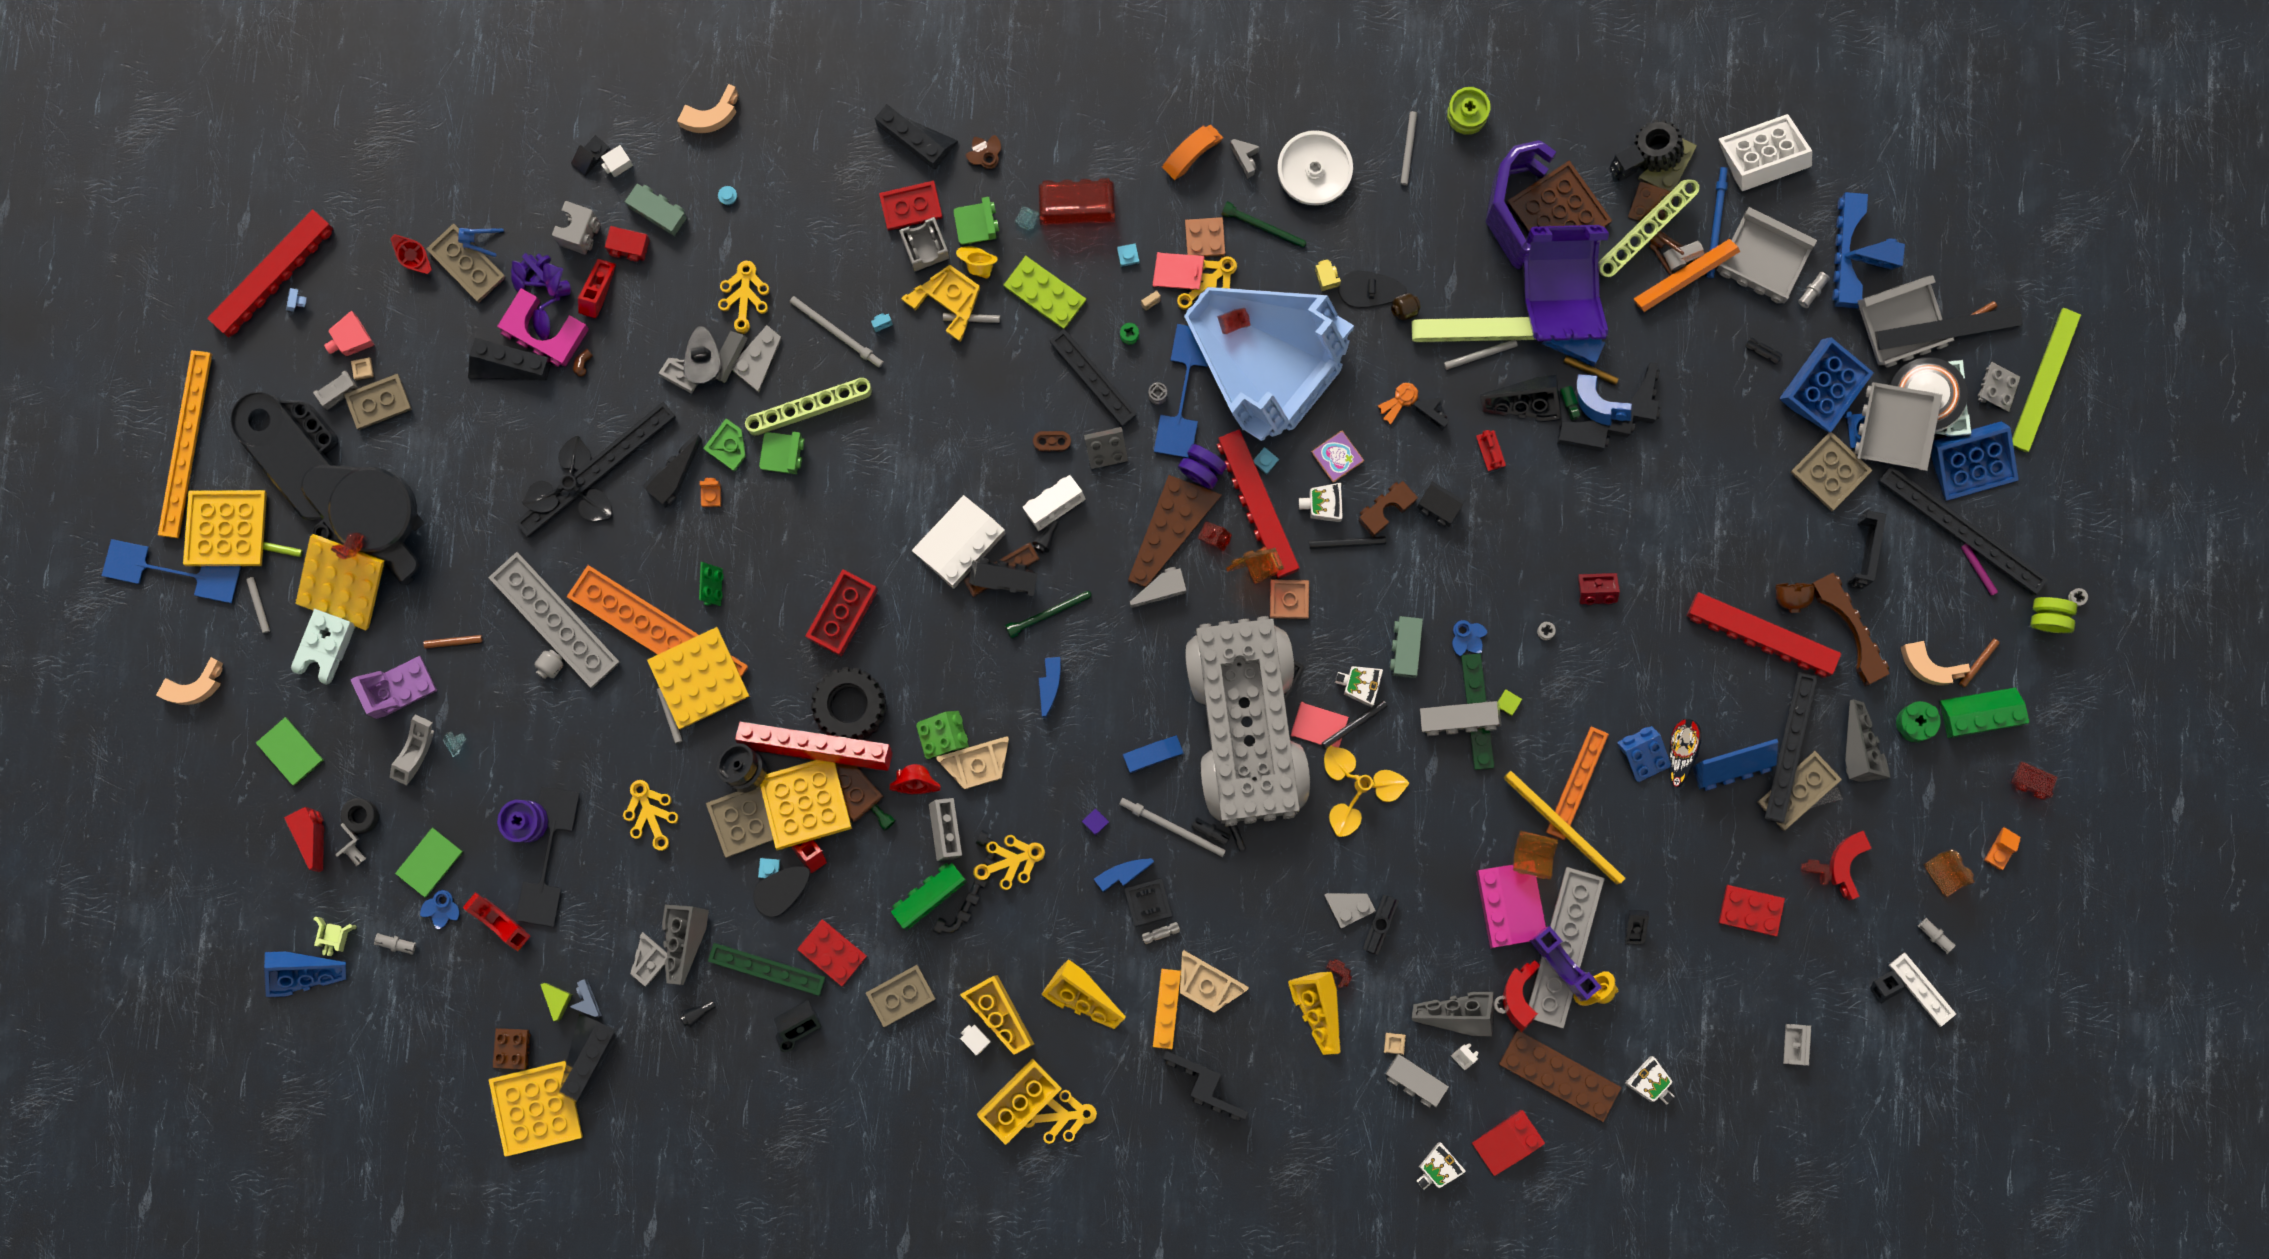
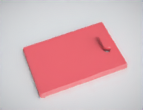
[1153,252,1205,290]
[1290,702,1348,748]

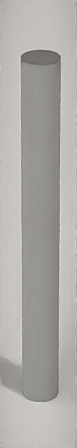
[1400,111,1417,185]
[1444,339,1518,370]

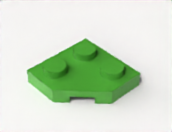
[703,419,746,472]

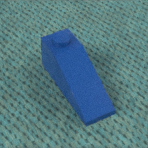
[1845,239,1905,270]
[1542,338,1605,367]

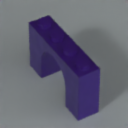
[1530,926,1602,1001]

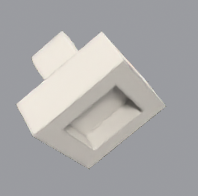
[1451,1043,1478,1070]

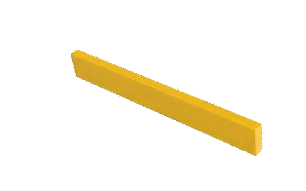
[1503,771,1625,884]

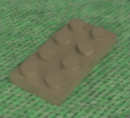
[426,224,506,303]
[1757,751,1842,831]

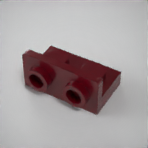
[1578,573,1620,605]

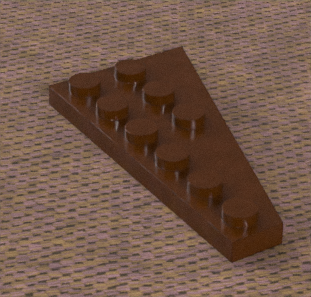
[1128,475,1222,588]

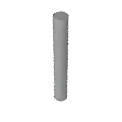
[943,313,1000,323]
[246,577,270,633]
[657,688,682,744]

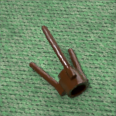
[1649,231,1684,276]

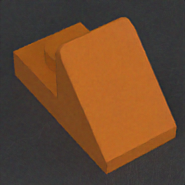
[1984,827,2021,870]

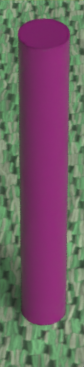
[1961,544,1998,596]

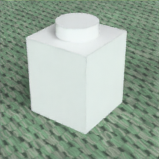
[601,145,633,177]
[960,1025,991,1056]

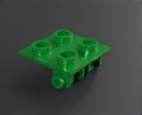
[699,562,723,606]

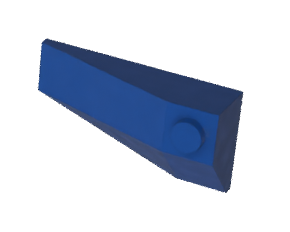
[264,951,346,997]

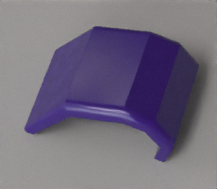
[1486,140,1556,269]
[1524,225,1609,341]

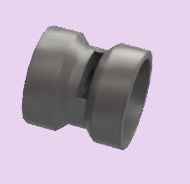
[1148,382,1167,405]

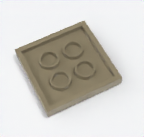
[1790,432,1872,511]
[706,786,773,858]

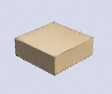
[1141,291,1161,310]
[351,357,374,381]
[1384,1033,1406,1055]

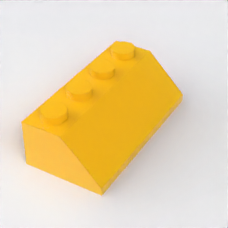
[977,1058,1062,1145]

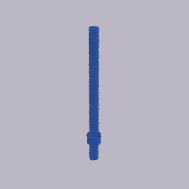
[1706,167,1728,278]

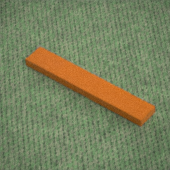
[1634,239,1740,312]
[1546,726,1609,840]

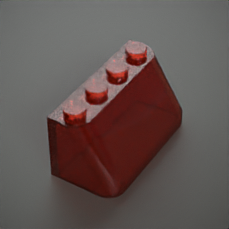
[1039,178,1115,225]

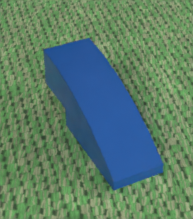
[1039,657,1061,718]
[1123,735,1184,774]
[1094,858,1154,892]

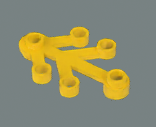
[1177,257,1237,310]
[718,261,770,334]
[623,780,679,851]
[973,835,1045,890]
[1024,1090,1097,1144]

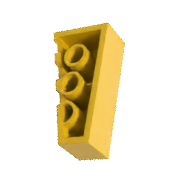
[960,975,1034,1055]

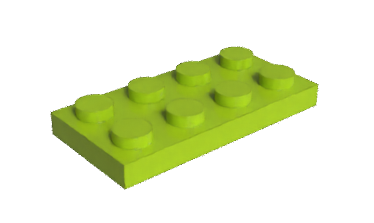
[1003,256,1086,329]

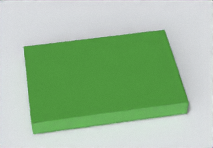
[256,717,324,786]
[395,828,463,898]

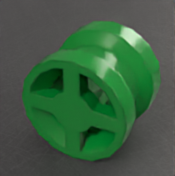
[1120,323,1139,345]

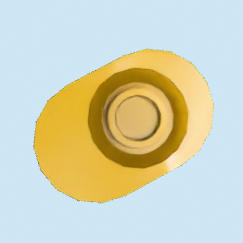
[956,246,998,278]
[1573,972,1618,1006]

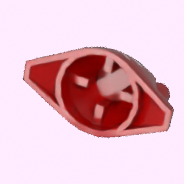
[390,234,432,274]
[889,764,941,794]

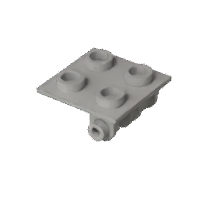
[1977,362,2020,412]

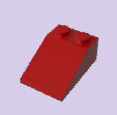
[284,807,324,872]
[1472,1110,1545,1176]

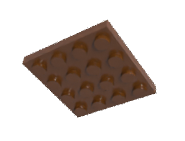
[1507,160,1612,233]

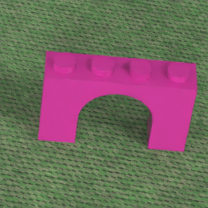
[497,288,589,367]

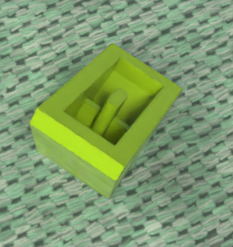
[541,983,572,1021]

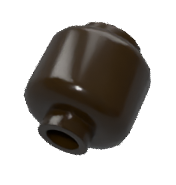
[1391,293,1421,321]

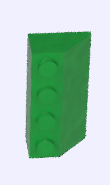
[1940,687,2029,738]
[891,863,967,931]

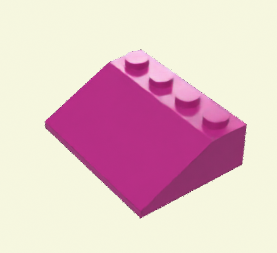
[1476,862,1546,949]

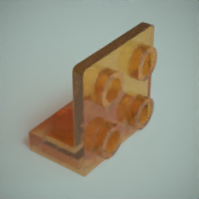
[1226,547,1284,584]
[1513,831,1558,879]
[1923,849,1975,897]

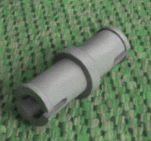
[1798,272,1830,308]
[1918,918,1956,954]
[374,933,416,955]

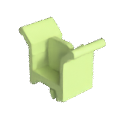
[314,917,357,956]

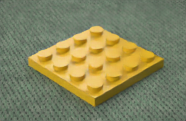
[183,490,267,566]
[295,534,384,630]
[647,627,750,730]
[760,760,852,850]
[489,1061,583,1157]

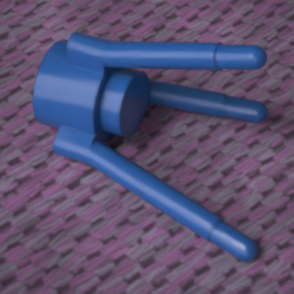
[458,228,504,257]

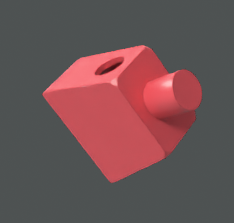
[324,311,374,356]

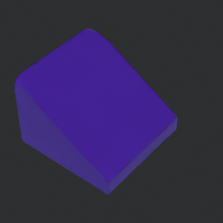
[1082,809,1109,836]

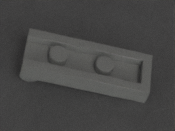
[714,331,748,383]

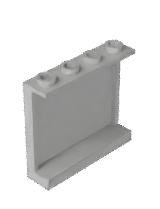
[1716,207,1817,304]
[1857,275,1954,367]
[1855,382,1943,471]

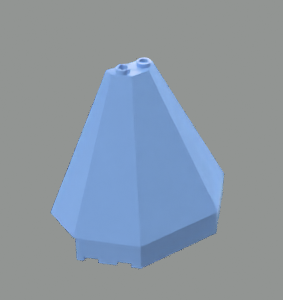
[1184,287,1354,441]

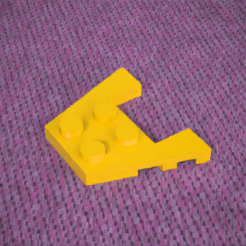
[901,265,980,342]

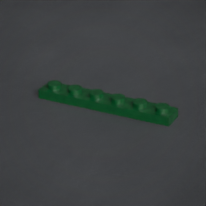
[1461,653,1494,770]
[708,943,826,996]

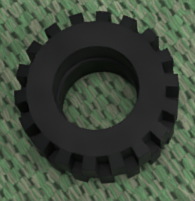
[1634,120,1684,172]

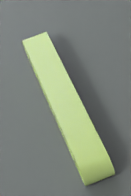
[1598,180,1699,277]
[1412,317,1537,342]
[745,378,872,436]

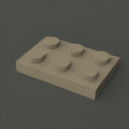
[344,374,412,430]
[866,965,936,1027]

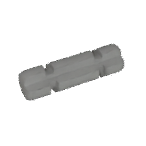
[1142,922,1180,944]

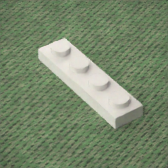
[1889,953,1956,1027]

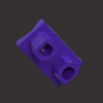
[521,253,551,287]

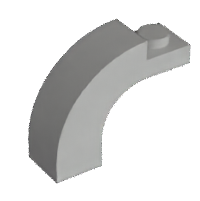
[390,714,434,785]

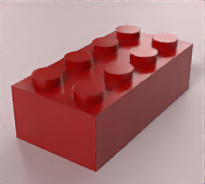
[806,569,878,657]

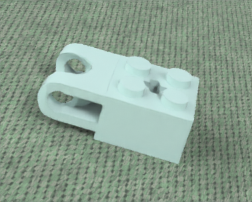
[291,609,355,685]

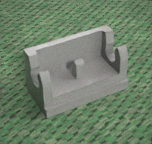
[313,371,359,410]
[1783,1024,1811,1066]

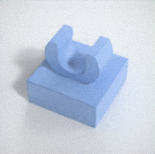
[286,288,306,312]

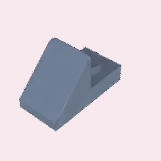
[570,979,602,1017]

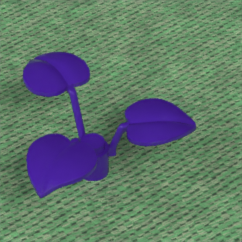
[511,261,571,341]

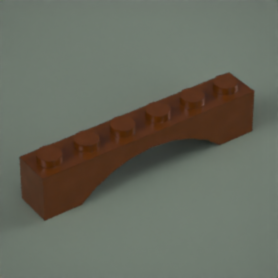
[1812,573,1890,687]

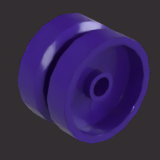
[1178,444,1227,489]
[497,800,548,843]

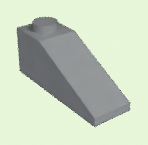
[1130,567,1186,608]

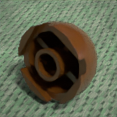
[1776,583,1814,613]

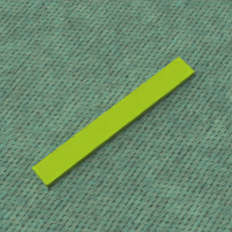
[2012,308,2081,453]

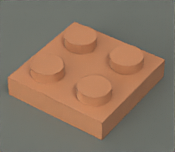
[1185,217,1225,257]

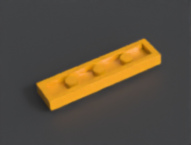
[1153,969,1181,1049]

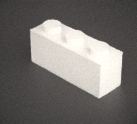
[1023,475,1086,531]

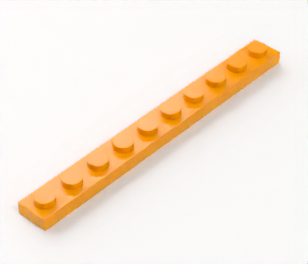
[158,350,212,539]

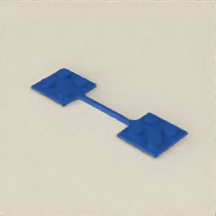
[1154,324,1208,458]
[102,539,241,603]

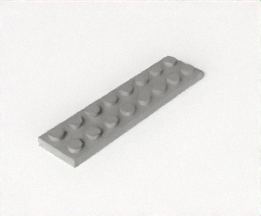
[488,552,620,688]
[1528,867,1604,1029]

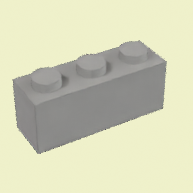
[929,798,962,861]
[1385,1054,1448,1108]

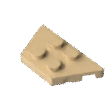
[937,736,1009,790]
[1180,950,1249,1013]

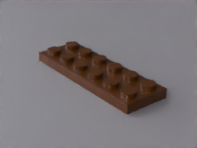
[1498,1030,1622,1122]

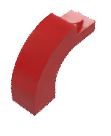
[1829,831,1872,900]
[463,892,531,951]
[1503,960,1540,1032]

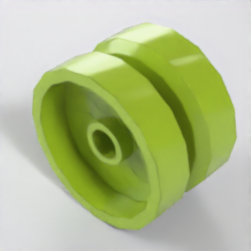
[1447,87,1490,134]
[2030,597,2078,633]

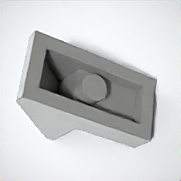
[1230,139,1259,178]

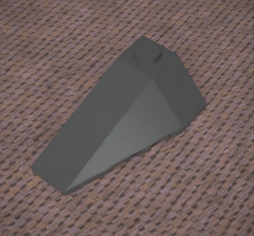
[1845,699,1890,782]
[662,905,709,985]
[1412,992,1494,1036]

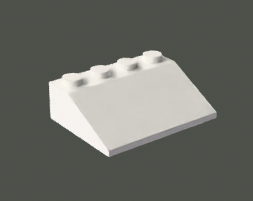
[1718,114,1812,191]
[912,495,1006,589]

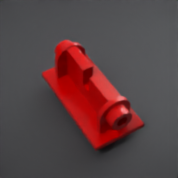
[1476,430,1506,471]

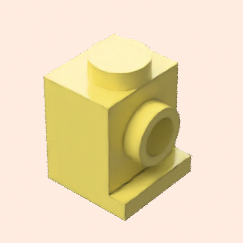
[1315,260,1341,291]

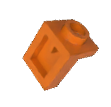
[700,478,721,507]

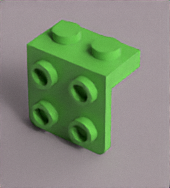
[954,197,999,245]
[759,432,804,474]
[916,711,969,759]

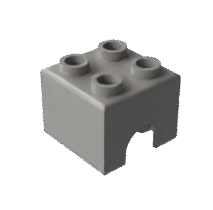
[552,201,600,255]
[899,217,950,272]

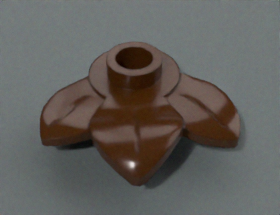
[966,135,1001,169]

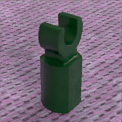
[1560,386,1580,421]

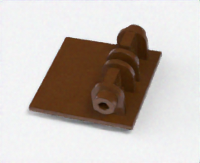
[1628,181,1675,229]
[493,1028,531,1069]

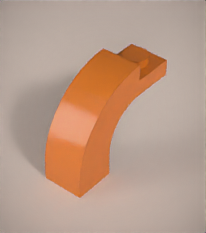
[1162,125,1223,180]

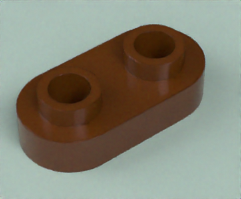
[1033,431,1071,451]

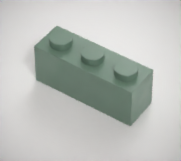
[625,184,687,236]
[1390,616,1423,678]

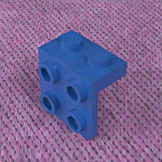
[1617,726,1671,782]

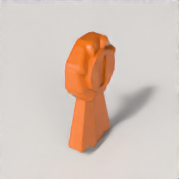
[1378,383,1418,425]

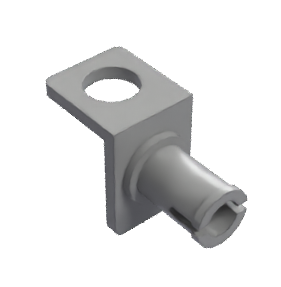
[335,823,366,866]

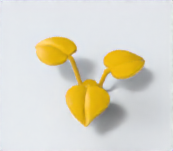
[1324,746,1409,837]

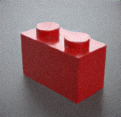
[605,226,650,262]

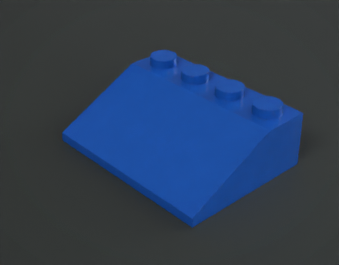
[1779,337,1874,433]
[1931,421,2018,501]
[1692,739,1778,791]

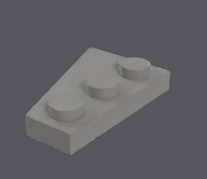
[732,325,782,392]

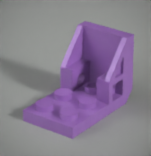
[351,656,437,719]

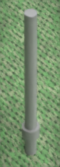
[790,296,884,368]
[1119,798,1226,857]

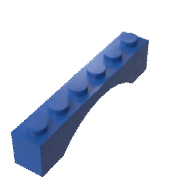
[1832,192,1868,308]

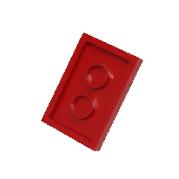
[879,181,943,231]
[1719,885,1785,937]
[797,919,867,987]

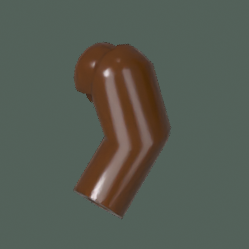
[573,349,593,377]

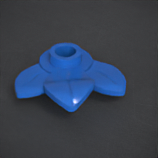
[1452,620,1488,656]
[420,890,459,929]

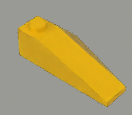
[1041,959,1126,1029]
[1288,972,1340,1055]

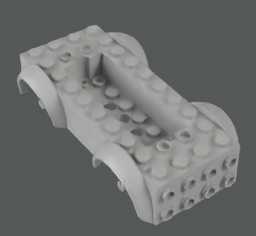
[1186,616,1310,826]

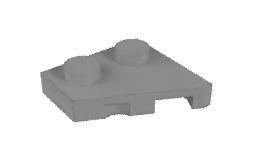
[659,358,697,394]
[1324,893,1376,928]
[631,932,667,987]

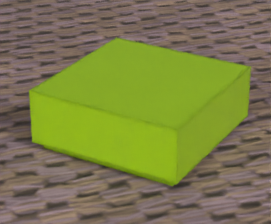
[1498,689,1522,716]

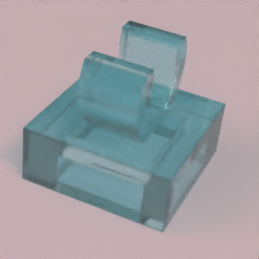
[1015,206,1040,231]
[443,731,467,756]

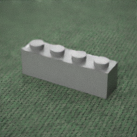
[1420,701,1501,736]

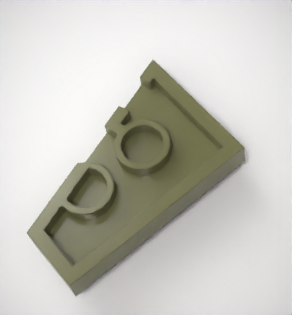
[1638,138,1697,191]

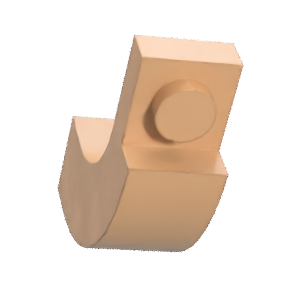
[677,84,738,133]
[1900,641,1970,685]
[156,658,223,705]

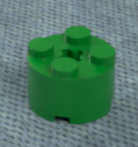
[1896,701,1940,742]

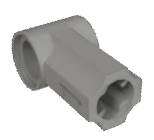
[1663,241,1704,271]

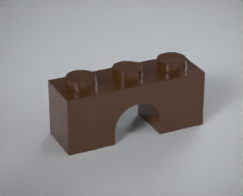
[1358,481,1418,537]

